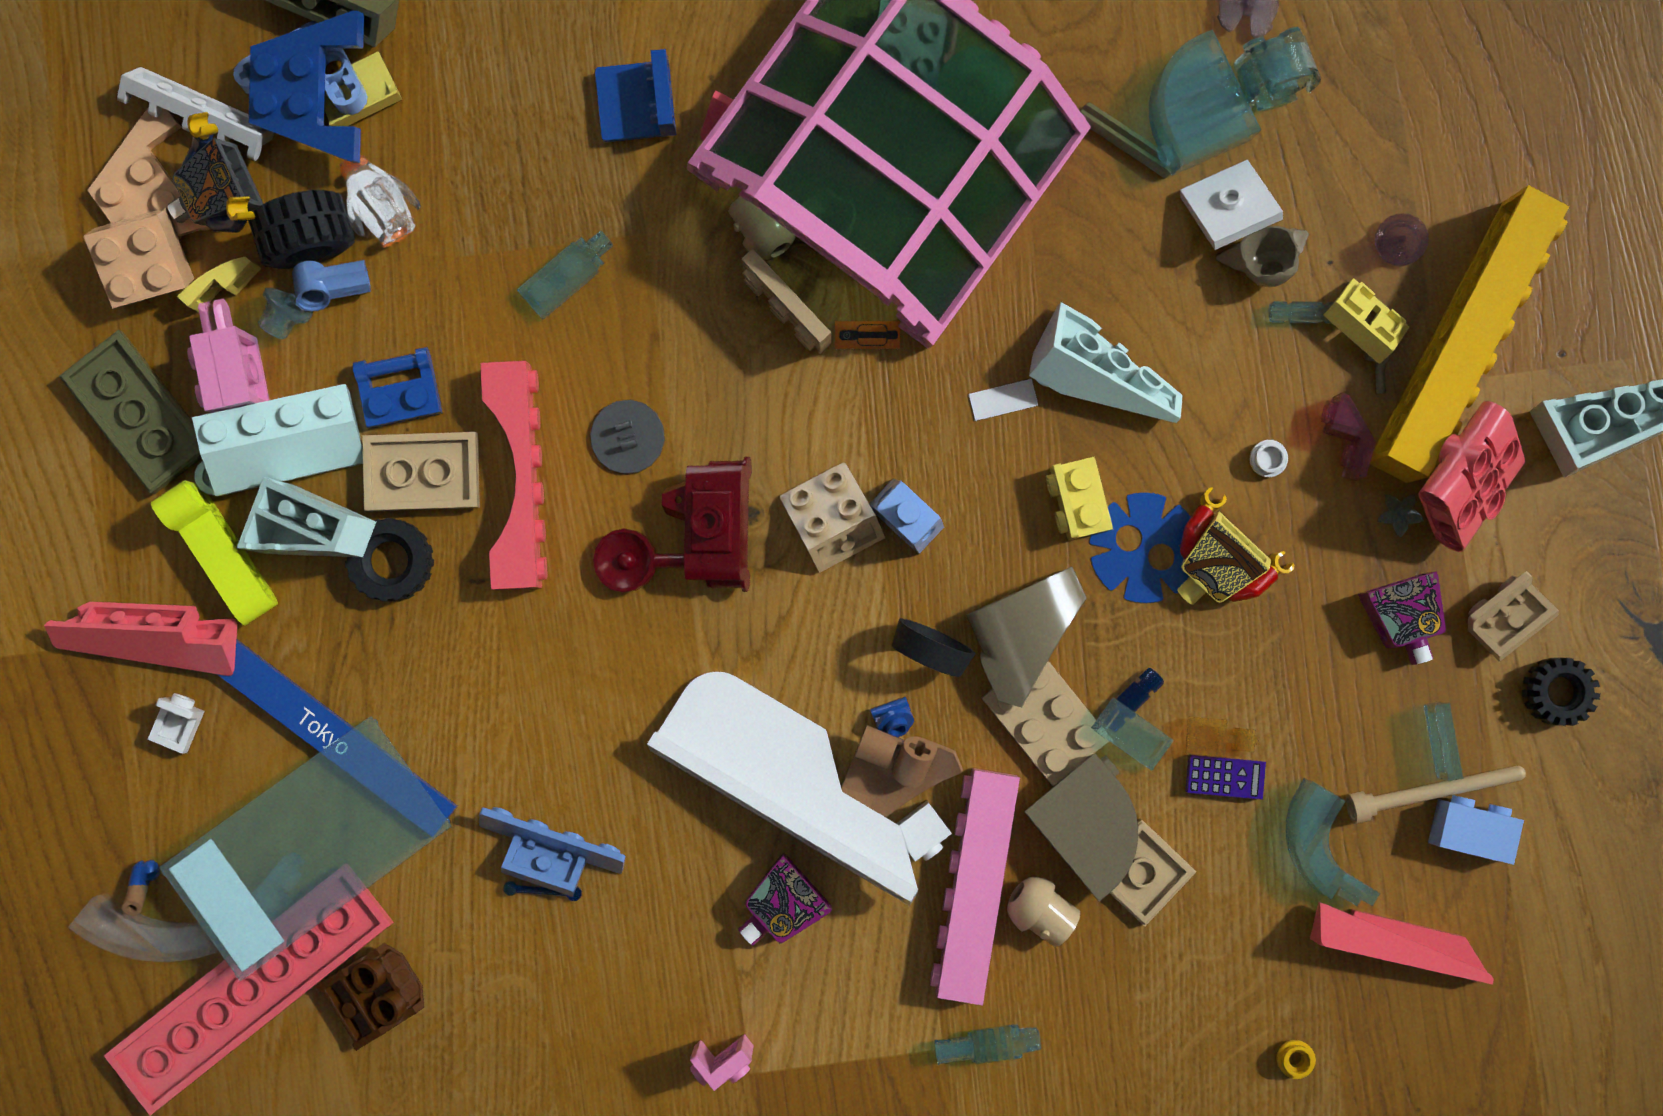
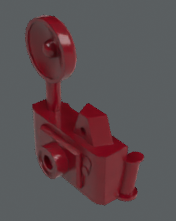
[593,456,752,593]

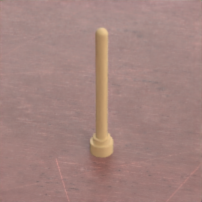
[1346,766,1526,824]

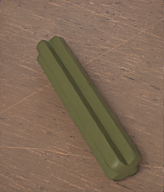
[1080,102,1177,178]

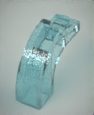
[1286,779,1380,907]

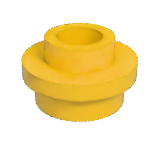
[1276,1040,1316,1079]

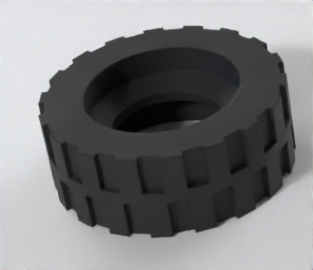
[345,518,434,602]

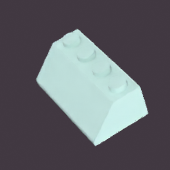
[192,384,363,497]

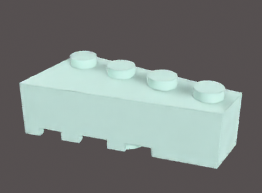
[1530,379,1663,478]

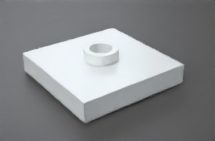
[1180,159,1283,250]

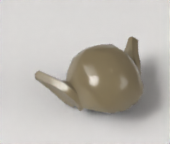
[1216,226,1309,287]

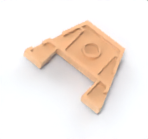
[88,108,210,239]

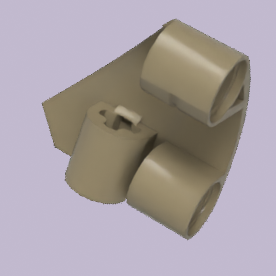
[966,567,1087,708]

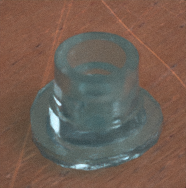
[258,288,313,339]

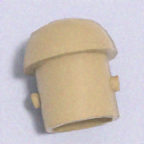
[728,196,796,260]
[1007,877,1080,947]

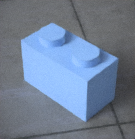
[1428,795,1524,865]

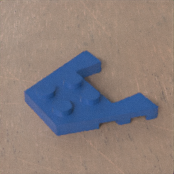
[248,11,364,163]

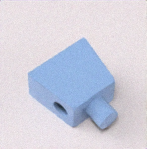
[869,479,944,554]

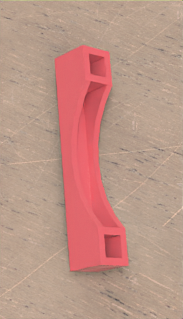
[480,361,548,590]

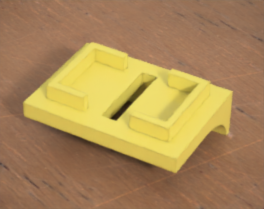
[324,52,402,126]
[1323,278,1409,364]

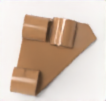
[841,725,963,817]

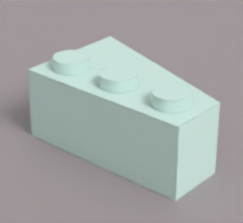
[237,477,376,557]

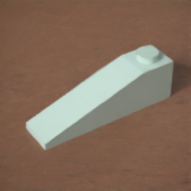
[1029,302,1182,423]

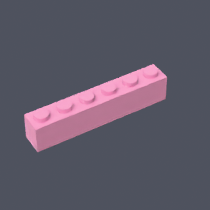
[930,768,1020,1006]

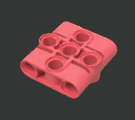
[1419,401,1525,552]

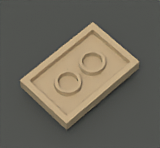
[741,248,831,354]
[362,432,480,511]
[981,661,1112,786]

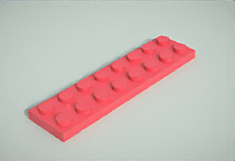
[104,863,394,1116]

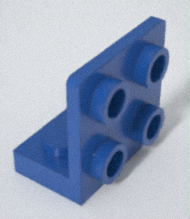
[595,49,677,142]

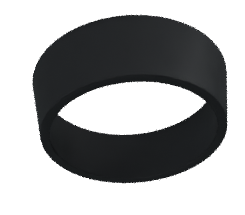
[892,618,975,677]

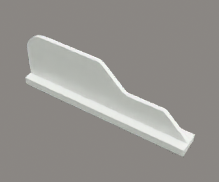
[647,672,918,906]

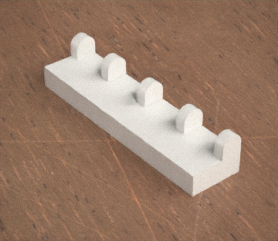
[117,67,274,161]

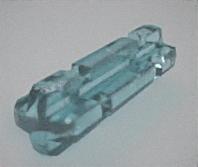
[1268,301,1334,324]

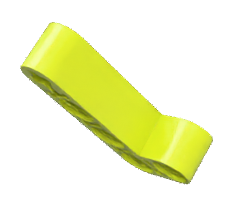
[151,480,278,626]

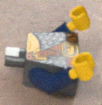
[168,112,263,233]

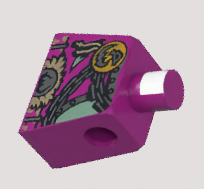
[1358,571,1446,665]
[738,853,832,946]

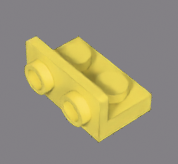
[1046,456,1113,541]

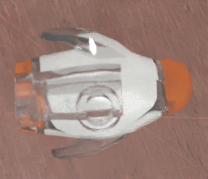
[340,154,421,248]

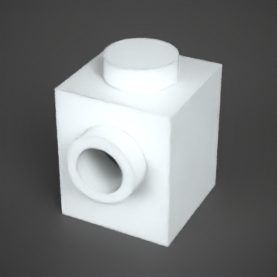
[896,800,952,861]

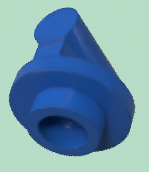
[870,697,914,737]

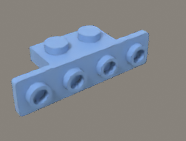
[479,807,626,897]

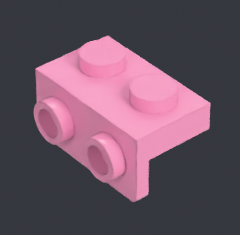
[690,1034,754,1091]

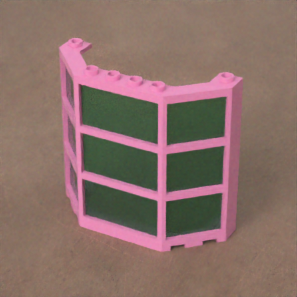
[687,0,1091,348]

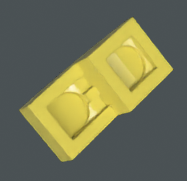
[177,256,261,312]

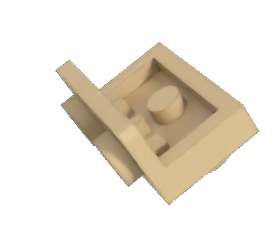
[1467,571,1559,662]

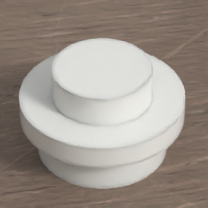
[1250,440,1288,477]

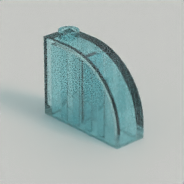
[1149,29,1261,176]

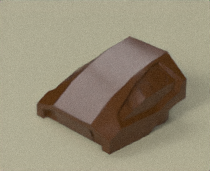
[316,943,424,1051]

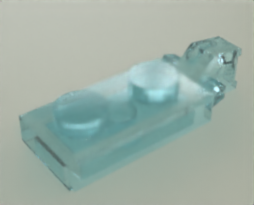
[517,231,613,320]

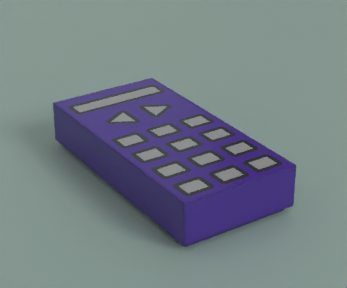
[1185,754,1266,800]

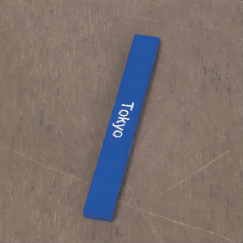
[217,639,458,837]

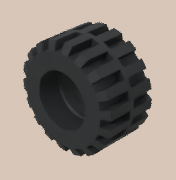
[248,190,355,269]

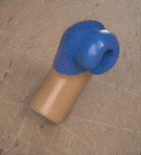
[122,860,160,916]

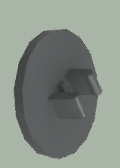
[590,400,665,474]

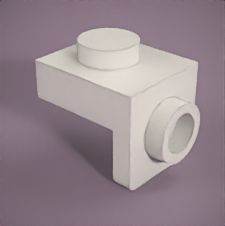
[147,693,205,754]

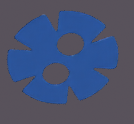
[1090,493,1191,603]

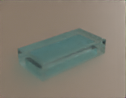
[1091,697,1174,771]
[1423,702,1463,781]

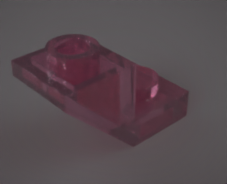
[1321,393,1376,481]

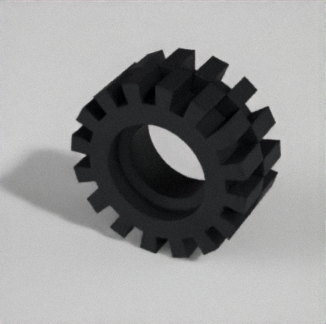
[1522,658,1601,726]

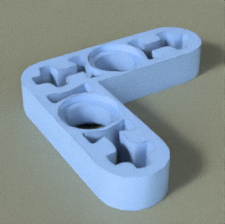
[233,21,368,115]

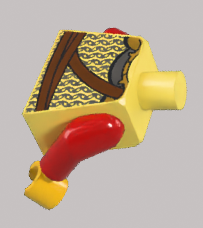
[1177,487,1295,605]

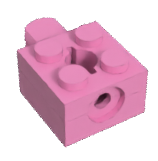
[187,298,270,413]

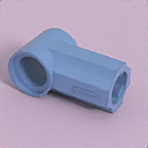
[292,260,371,312]

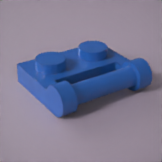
[353,347,443,429]

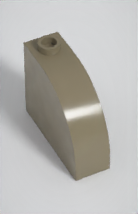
[1024,753,1138,902]

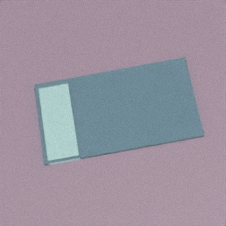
[159,716,452,981]

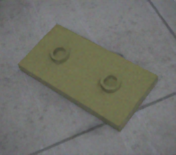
[59,330,202,495]

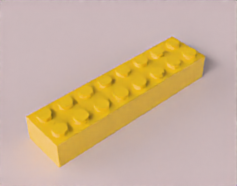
[1367,185,1570,483]

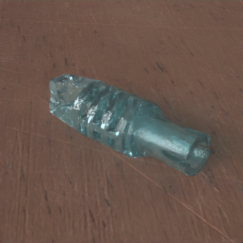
[934,1024,1041,1065]

